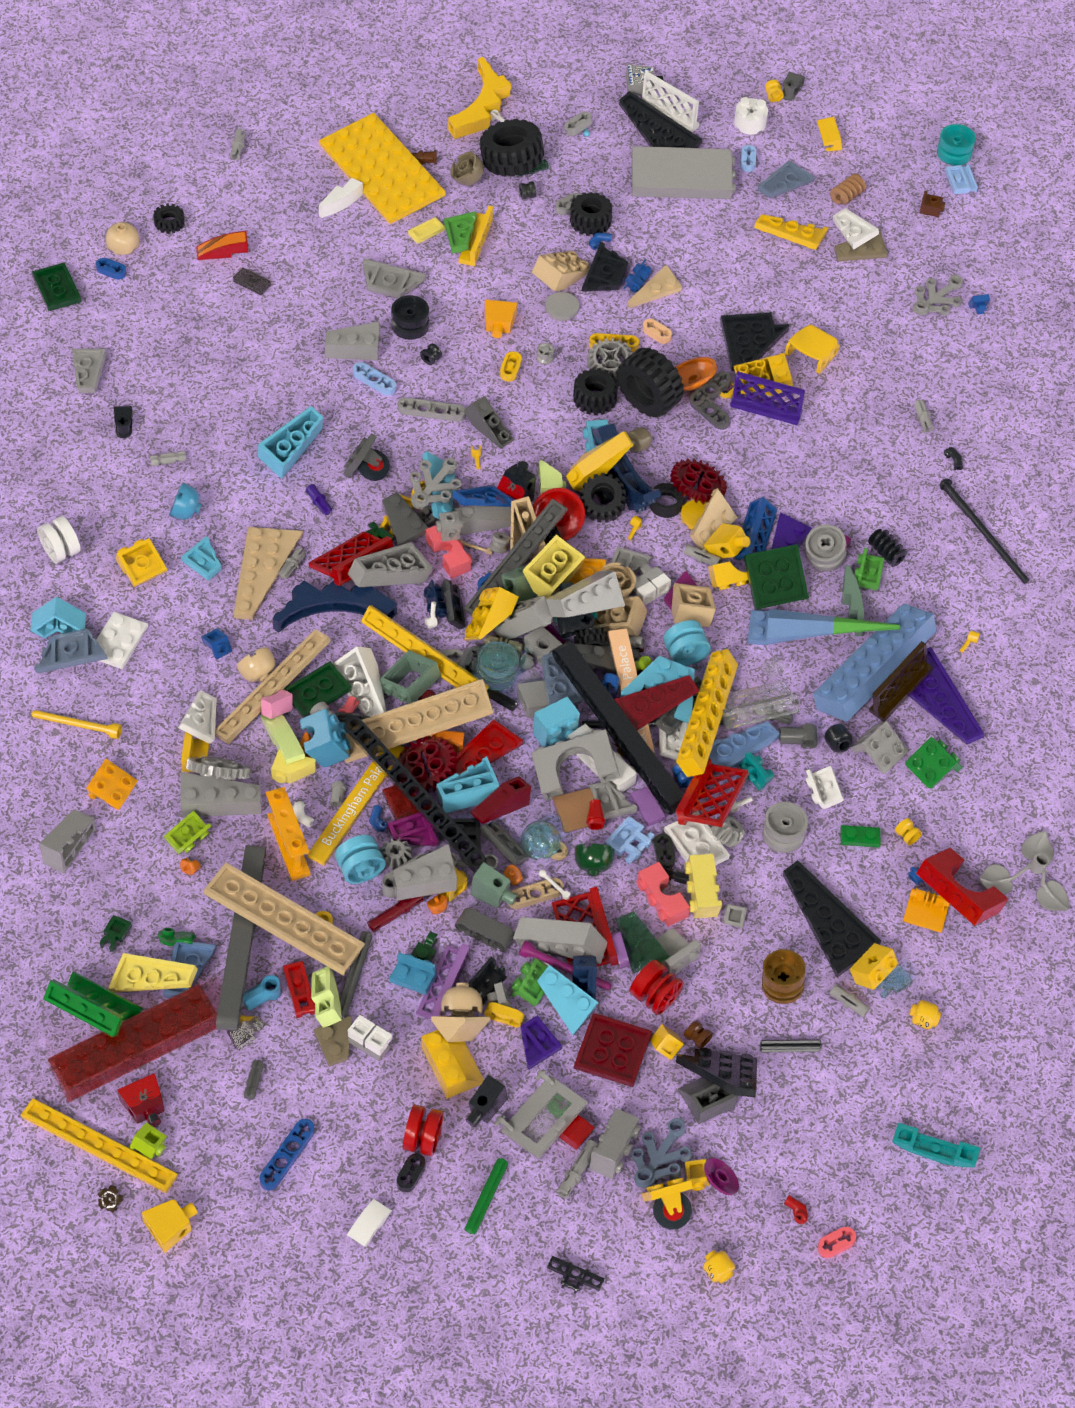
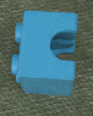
[300,709,351,767]

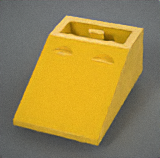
[734,353,794,396]
[464,587,519,641]

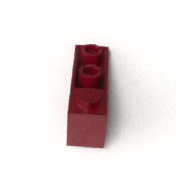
[471,776,531,824]

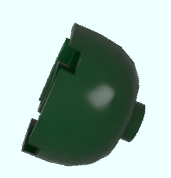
[575,843,615,876]

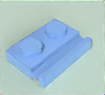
[945,164,978,194]

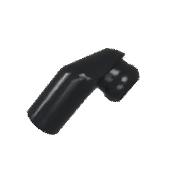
[944,447,963,470]

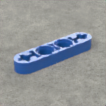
[260,1119,314,1191]

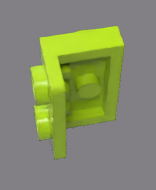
[163,810,212,854]

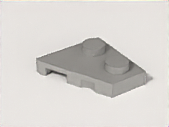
[611,547,651,574]

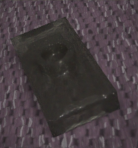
[233,267,271,295]

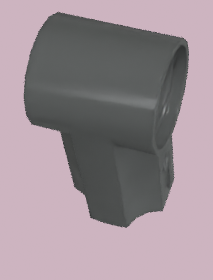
[779,724,818,749]

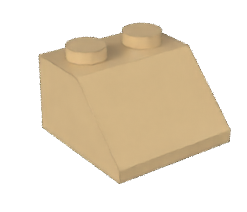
[671,583,716,627]

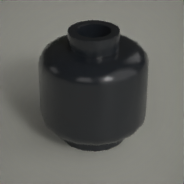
[824,724,853,752]

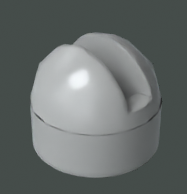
[519,653,535,670]

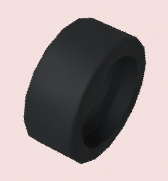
[649,483,684,518]

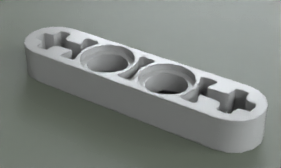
[398,398,466,422]

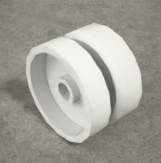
[37,516,81,564]

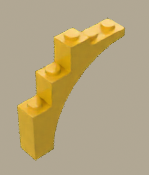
[448,57,512,139]

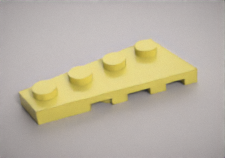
[108,953,198,993]

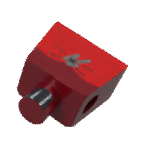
[117,1073,165,1127]

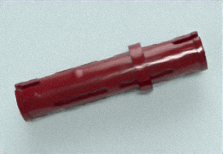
[367,896,424,933]

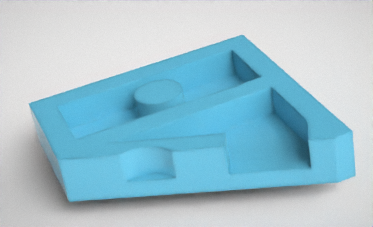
[181,536,221,581]

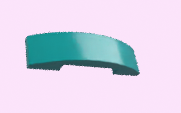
[892,1123,981,1168]

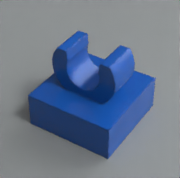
[968,294,990,315]

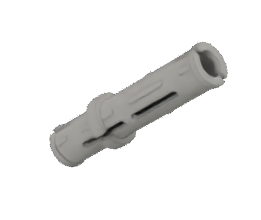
[556,1140,598,1199]

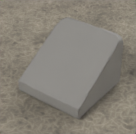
[723,904,747,928]

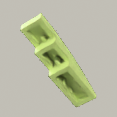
[260,715,305,764]

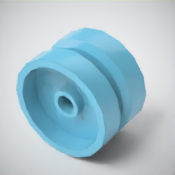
[663,620,711,666]
[334,835,386,884]

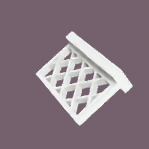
[642,72,700,133]

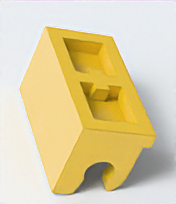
[817,116,842,151]

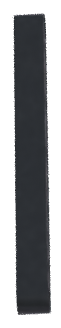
[552,641,684,815]
[345,716,488,873]

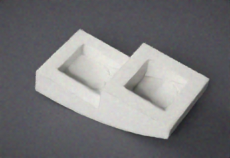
[347,1199,392,1247]

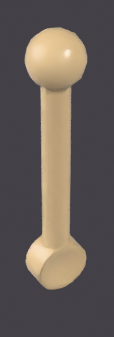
[458,539,493,555]

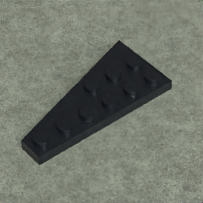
[618,91,702,148]
[783,860,881,978]

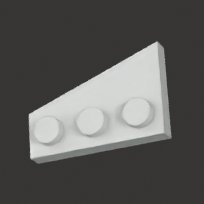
[833,208,879,250]
[178,690,217,744]

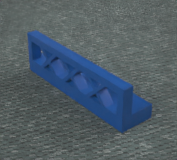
[734,497,777,560]

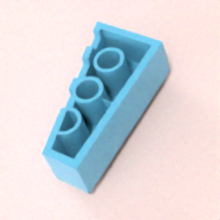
[257,406,323,478]

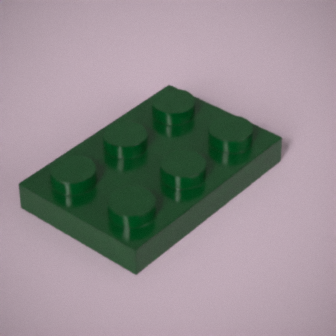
[31,262,82,312]
[283,661,352,718]

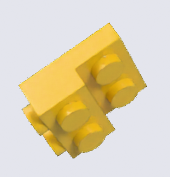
[115,538,167,587]

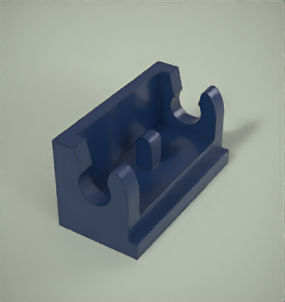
[572,956,597,1000]

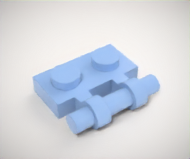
[605,816,655,864]

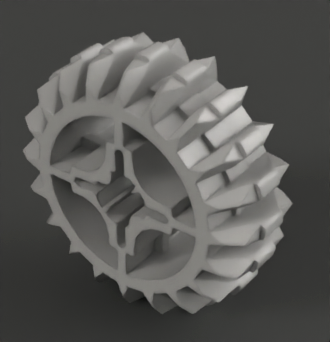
[587,338,633,379]

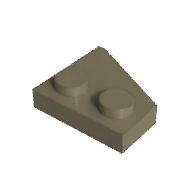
[314,1016,352,1067]

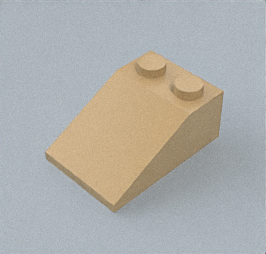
[586,596,647,636]

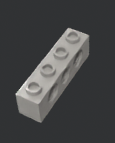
[524,626,562,666]

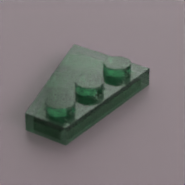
[616,911,670,973]

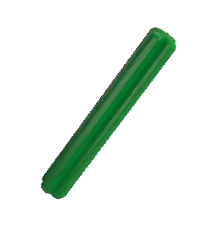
[464,1158,508,1235]

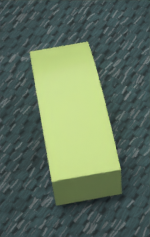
[311,966,342,1028]

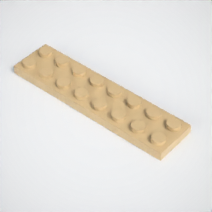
[345,679,494,763]
[203,862,365,976]

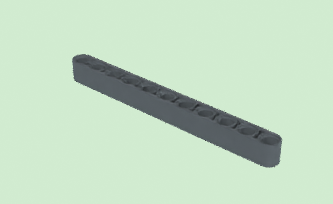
[216,845,266,1031]

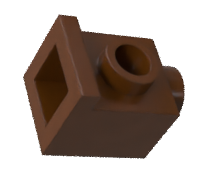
[919,191,946,217]

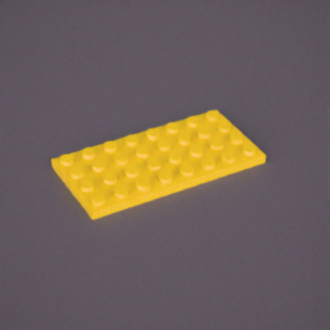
[318,112,446,224]

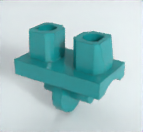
[739,752,774,791]

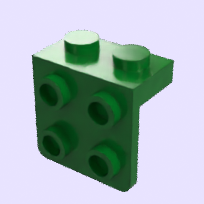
[905,736,963,789]

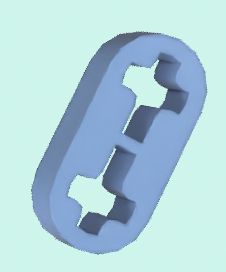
[740,145,756,172]

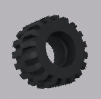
[570,192,613,236]
[573,368,618,415]
[580,473,626,523]

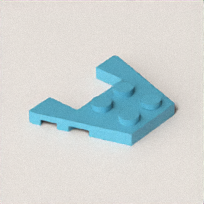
[620,656,695,723]

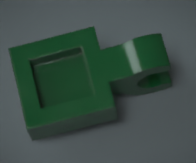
[411,931,438,962]

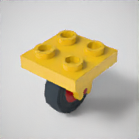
[641,1177,693,1230]

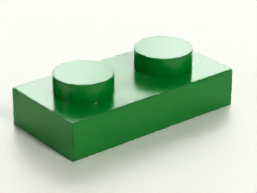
[840,825,881,848]

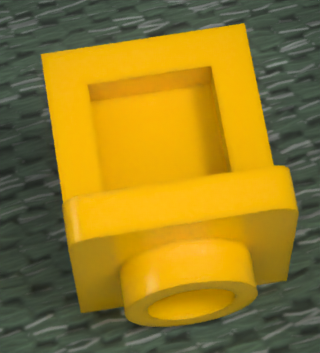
[685,1159,710,1191]

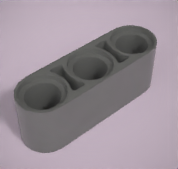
[455,908,515,953]

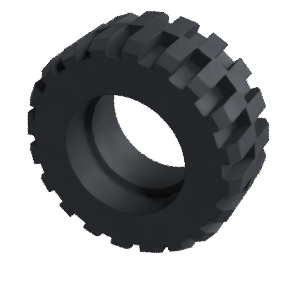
[479,119,544,177]
[617,348,684,417]

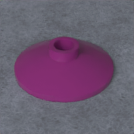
[704,1158,739,1195]

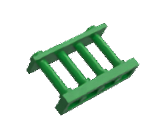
[43,971,143,1037]

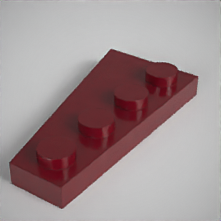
[614,675,700,730]

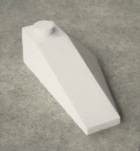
[333,647,386,717]

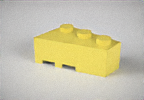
[684,854,722,918]

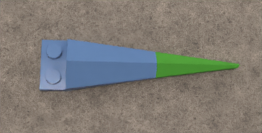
[748,609,900,645]

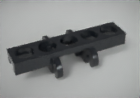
[547,1256,605,1294]

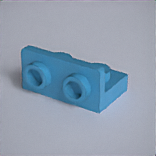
[389,952,437,995]

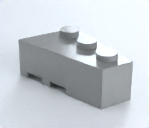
[325,321,380,361]
[39,809,96,873]
[393,844,457,901]

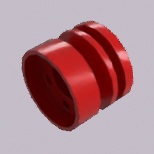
[629,960,684,1015]

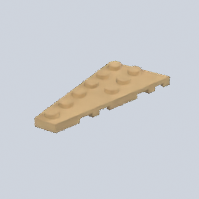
[233,527,303,620]

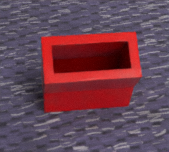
[559,1115,595,1150]

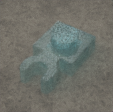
[875,965,913,999]

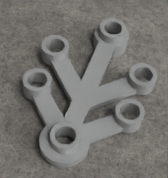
[913,275,963,316]
[409,458,461,509]

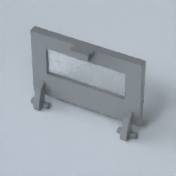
[494,1069,588,1160]

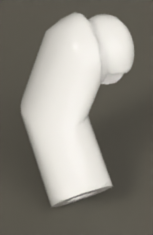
[292,801,314,828]

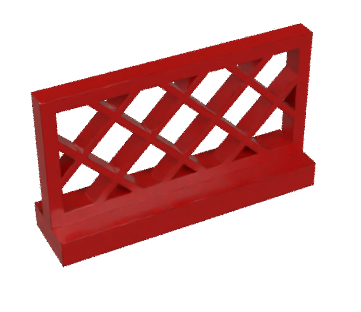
[309,531,393,586]
[676,759,749,827]
[551,886,619,967]

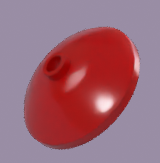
[533,488,585,541]

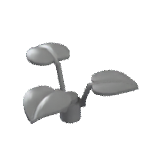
[979,831,1069,911]

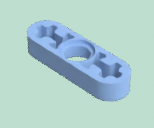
[353,362,396,396]

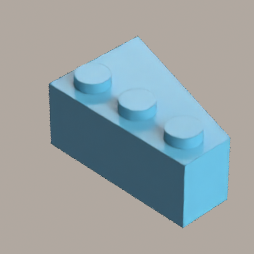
[437,757,499,813]

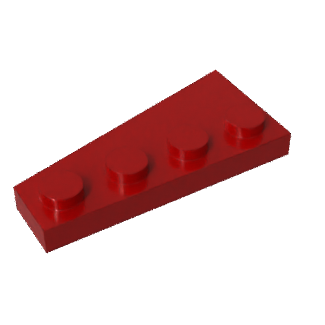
[450,719,523,777]

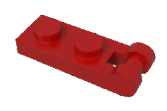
[283,961,315,1018]

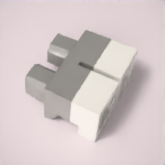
[631,564,671,606]
[347,1015,392,1062]

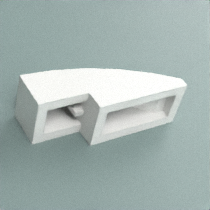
[319,178,363,218]

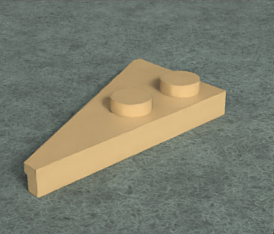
[627,265,682,308]

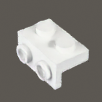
[659,722,688,760]
[805,766,844,809]

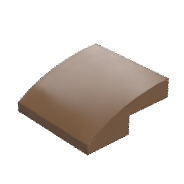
[552,788,594,833]

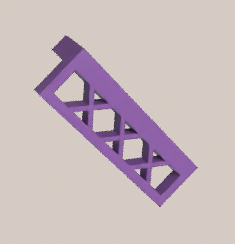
[416,943,470,1019]

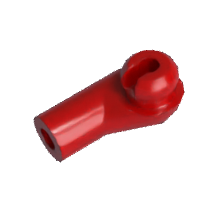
[784,1195,808,1224]

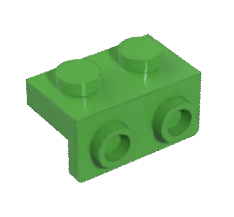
[855,548,884,591]

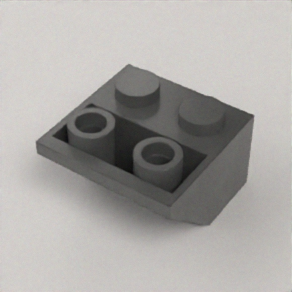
[678,1077,738,1124]

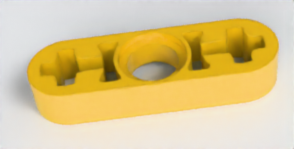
[589,333,639,352]

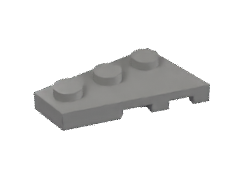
[72,349,107,393]

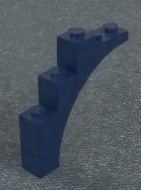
[592,423,662,513]
[272,580,397,633]

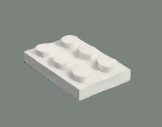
[96,612,148,669]
[664,811,730,866]

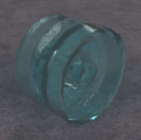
[476,642,519,691]

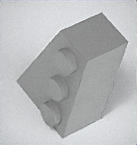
[494,596,553,641]
[589,1108,641,1179]

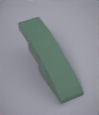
[842,565,864,636]

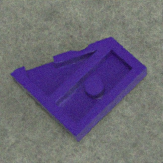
[520,1015,562,1070]

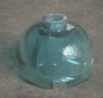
[521,820,562,860]

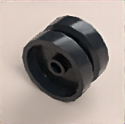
[391,295,429,340]

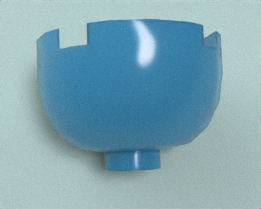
[169,482,202,520]

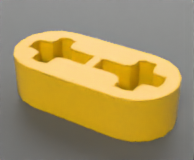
[484,1002,525,1028]

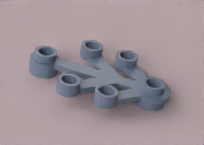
[631,1118,692,1189]

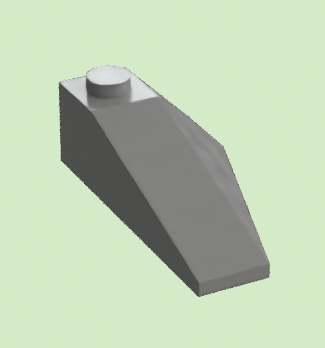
[453,505,511,536]

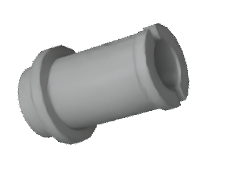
[329,781,346,807]

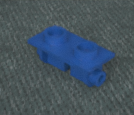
[623,259,651,293]

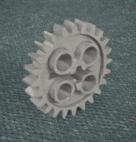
[186,756,251,780]

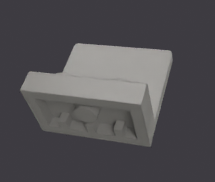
[850,721,908,774]

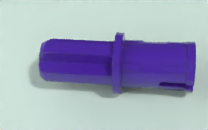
[305,484,332,515]

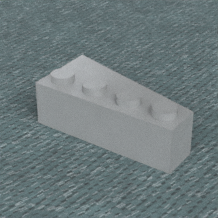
[546,571,625,617]
[181,772,262,817]
[513,917,607,964]

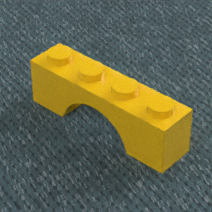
[708,561,748,590]

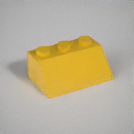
[421,1030,484,1099]

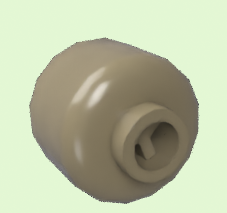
[627,427,652,453]

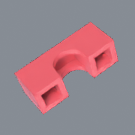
[425,525,472,579]
[636,862,690,927]

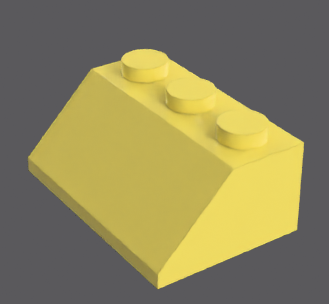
[523,535,585,599]

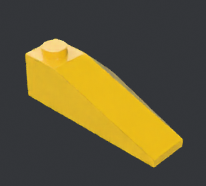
[566,431,633,491]

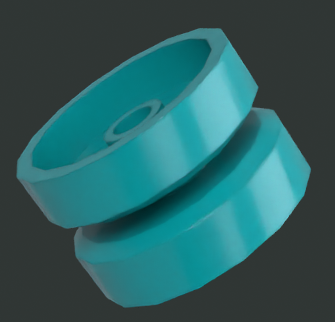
[936,124,976,166]

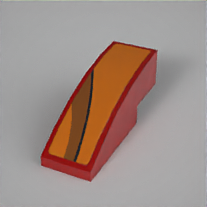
[196,231,248,260]

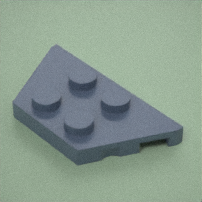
[34,628,108,673]

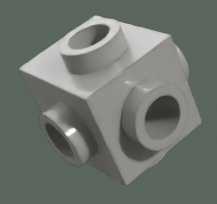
[436,511,463,541]

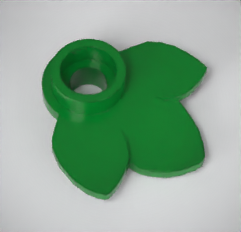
[158,927,196,947]

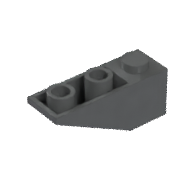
[463,396,514,449]

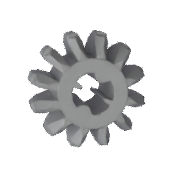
[711,815,745,848]
[379,837,412,871]

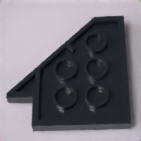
[720,312,789,371]
[676,1048,757,1098]

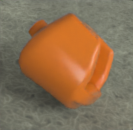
[180,858,201,875]
[503,864,523,886]
[427,894,448,914]

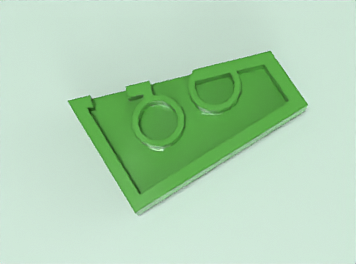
[443,211,477,254]

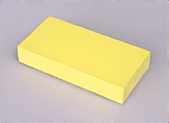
[408,217,445,244]

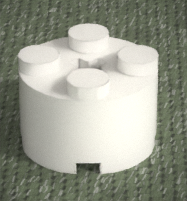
[734,97,768,135]

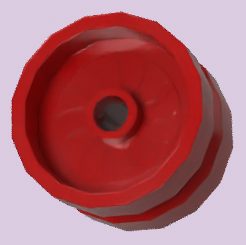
[403,1104,444,1157]

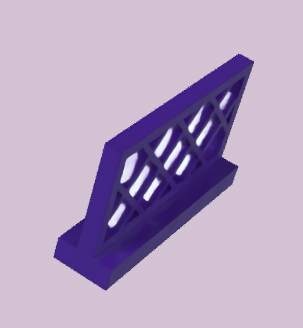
[730,371,805,426]

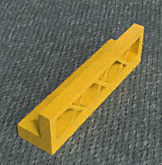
[458,205,493,266]

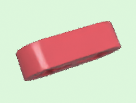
[818,1227,856,1258]

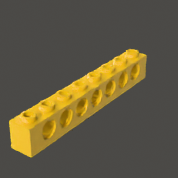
[676,649,738,777]

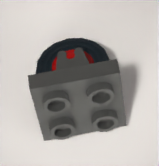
[343,433,390,481]

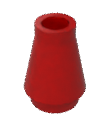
[586,799,606,830]

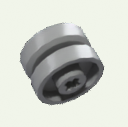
[805,524,847,571]
[762,802,808,853]

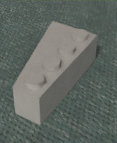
[348,542,433,587]

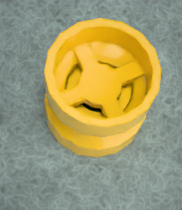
[765,80,784,102]
[895,818,922,846]

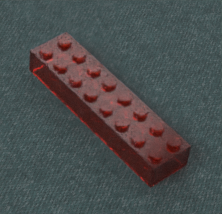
[48,984,217,1103]

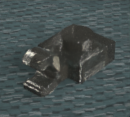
[227,1017,265,1051]

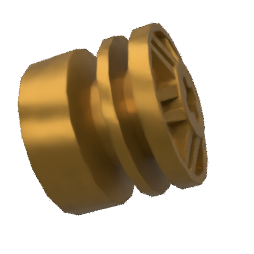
[762,949,806,1004]

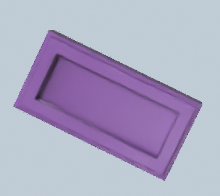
[630,786,666,826]

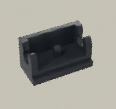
[468,957,507,1005]

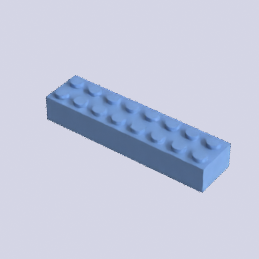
[813,603,937,722]

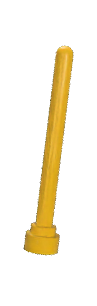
[31,710,122,740]

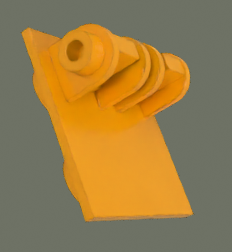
[86,759,138,810]
[902,887,950,933]

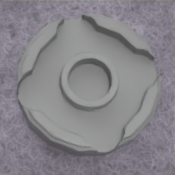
[545,292,579,321]

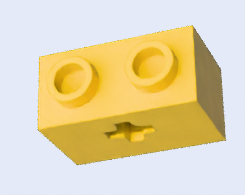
[850,943,899,990]

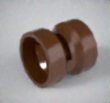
[684,1020,713,1049]

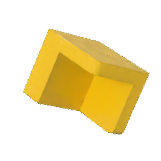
[650,1024,684,1060]

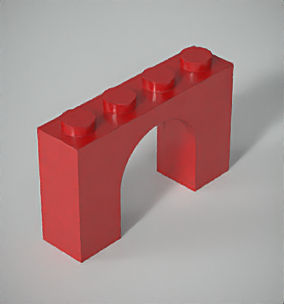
[916,848,1009,926]

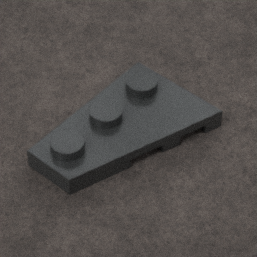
[382,492,428,546]

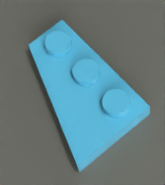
[537,965,599,1036]

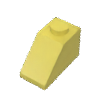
[271,750,316,783]

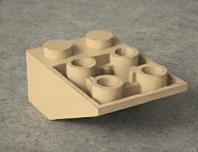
[531,251,590,291]

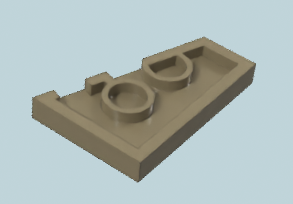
[834,230,887,262]

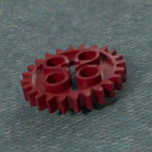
[670,458,728,505]
[398,735,458,793]

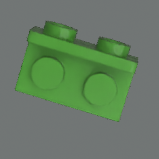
[510,958,548,1006]

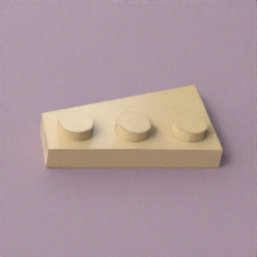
[690,489,738,550]

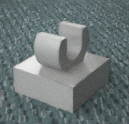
[487,982,512,1008]

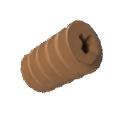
[830,173,866,205]

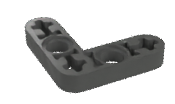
[689,371,731,430]

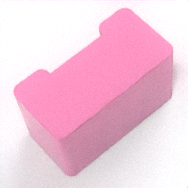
[261,690,293,719]

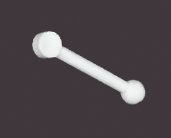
[539,870,570,900]

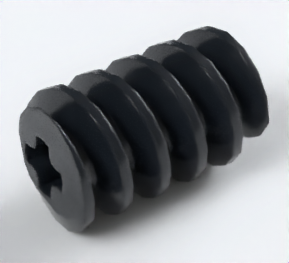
[868,529,908,567]

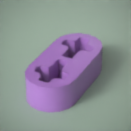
[611,931,630,969]

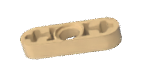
[508,878,563,909]

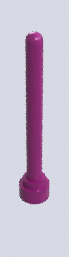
[518,940,612,990]

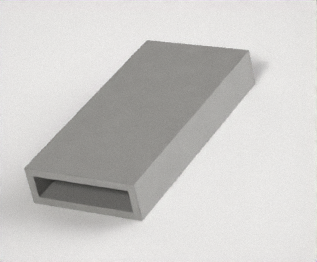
[631,146,735,199]

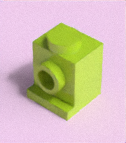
[130,1122,167,1160]

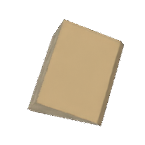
[431,1015,490,1042]

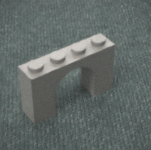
[531,729,620,800]

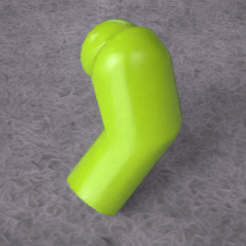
[635,656,653,671]

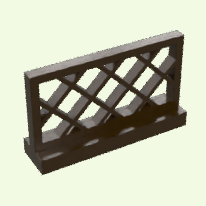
[869,641,933,722]

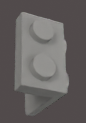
[644,928,701,975]

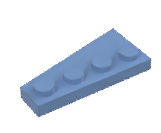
[709,721,780,775]

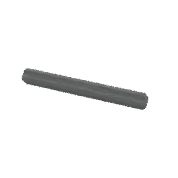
[340,931,372,1019]

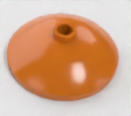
[676,357,717,391]

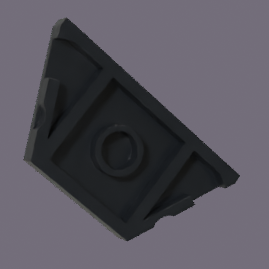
[581,242,628,292]

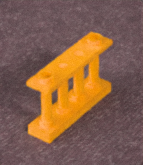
[265,787,311,881]

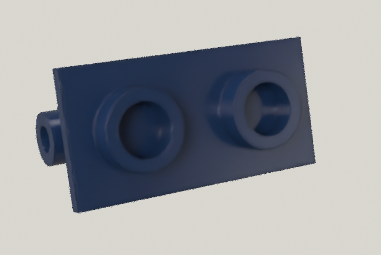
[424,580,447,618]

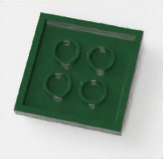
[743,544,809,610]

